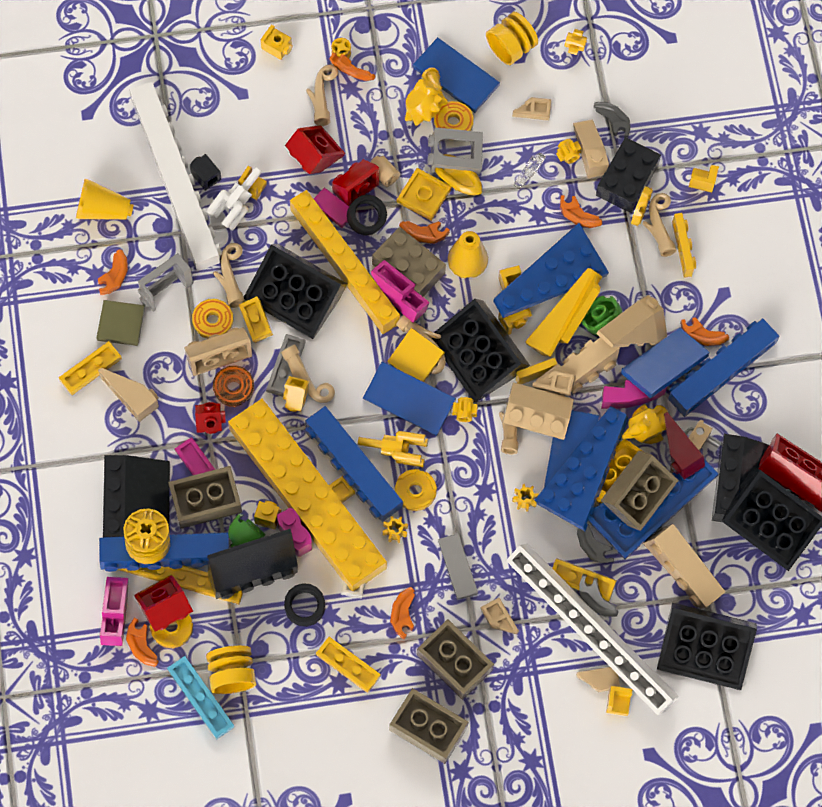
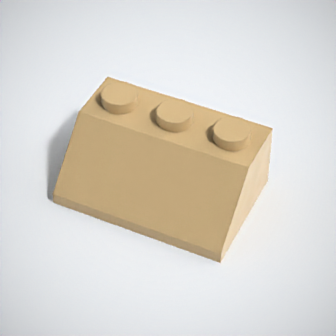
[184,327,252,376]
[502,382,574,440]

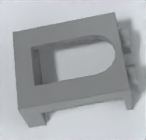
[427,127,483,177]
[138,253,193,312]

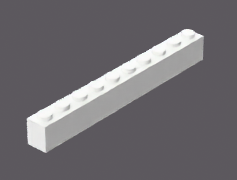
[129,82,222,271]
[506,543,679,715]

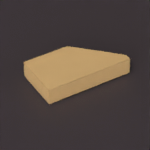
[512,97,551,120]
[532,370,576,396]
[480,598,519,634]
[576,667,620,692]

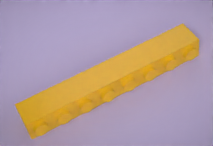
[290,190,400,334]

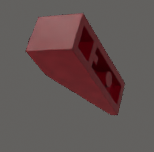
[664,412,705,480]

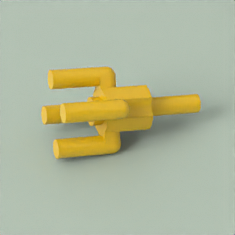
[358,431,428,467]

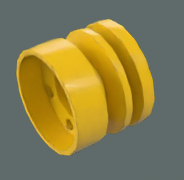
[486,11,539,65]
[123,508,170,564]
[206,645,256,694]

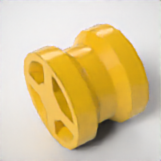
[331,38,351,59]

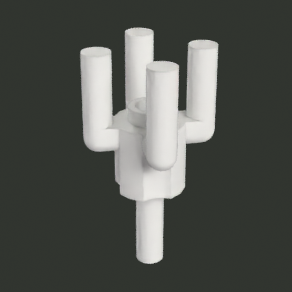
[206,167,262,231]

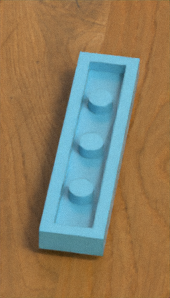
[167,656,234,740]

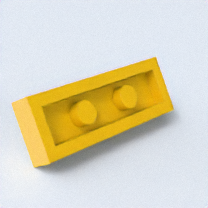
[672,213,696,278]
[59,341,122,395]
[552,558,617,601]
[316,637,381,693]

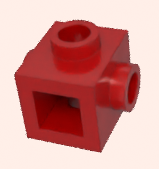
[195,402,226,434]

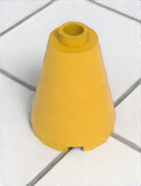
[76,179,134,220]
[448,231,488,278]

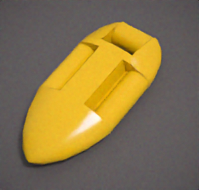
[435,154,483,195]

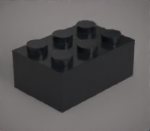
[596,137,661,213]

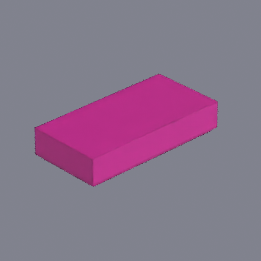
[314,187,349,228]
[174,437,215,475]

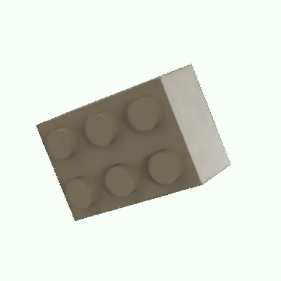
[372,227,446,297]
[601,451,679,531]
[168,466,242,529]
[417,619,494,700]
[389,688,469,764]

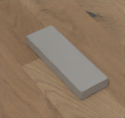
[266,334,306,397]
[438,533,478,600]

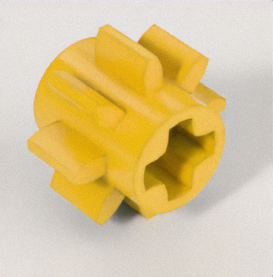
[564,29,587,55]
[556,139,582,164]
[452,397,478,422]
[512,484,539,512]
[382,516,408,543]

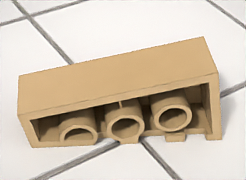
[536,337,620,397]
[643,524,725,609]

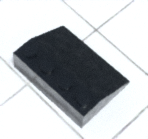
[244,244,347,339]
[432,299,530,402]
[711,433,779,522]
[103,455,170,538]
[721,467,822,571]
[207,529,298,599]
[657,602,757,690]

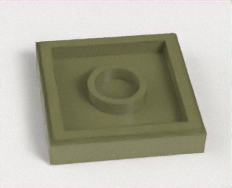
[96,300,145,346]

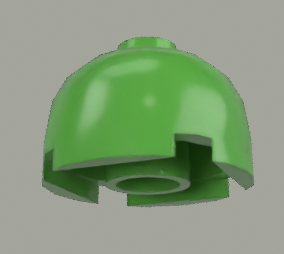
[581,296,622,337]
[228,513,266,547]

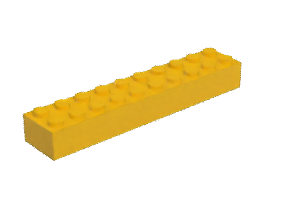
[228,398,387,591]

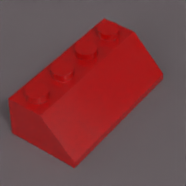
[759,433,822,512]

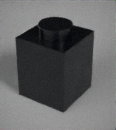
[190,154,221,191]

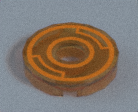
[213,366,254,407]

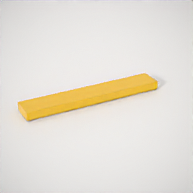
[117,566,243,605]

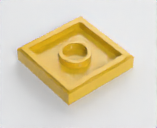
[396,168,452,221]
[387,328,445,382]

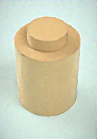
[371,156,400,187]

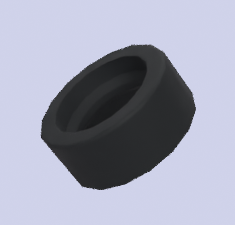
[346,194,387,236]
[284,583,325,627]

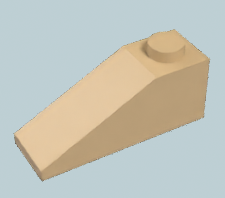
[573,119,609,178]
[98,368,159,422]

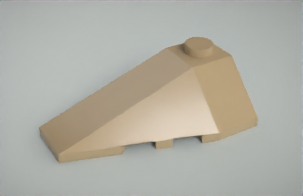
[596,295,667,348]

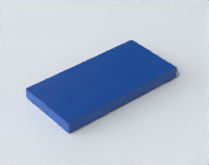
[413,37,500,113]
[621,328,710,399]
[363,362,456,436]
[544,410,599,488]

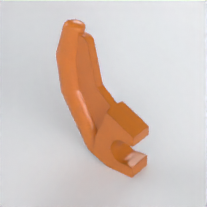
[329,53,375,81]
[560,195,602,228]
[399,221,450,244]
[98,249,128,295]
[680,317,729,346]
[390,587,415,640]
[126,617,159,667]

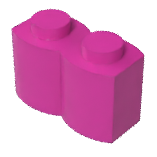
[277,508,312,557]

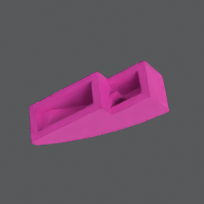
[371,260,429,323]
[601,380,667,409]
[100,577,128,646]

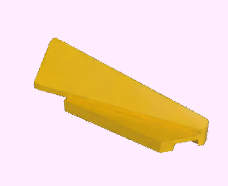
[525,268,602,357]

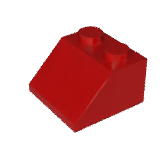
[285,125,346,175]
[332,159,379,206]
[134,575,193,632]

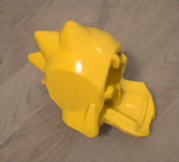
[405,67,448,126]
[622,404,668,444]

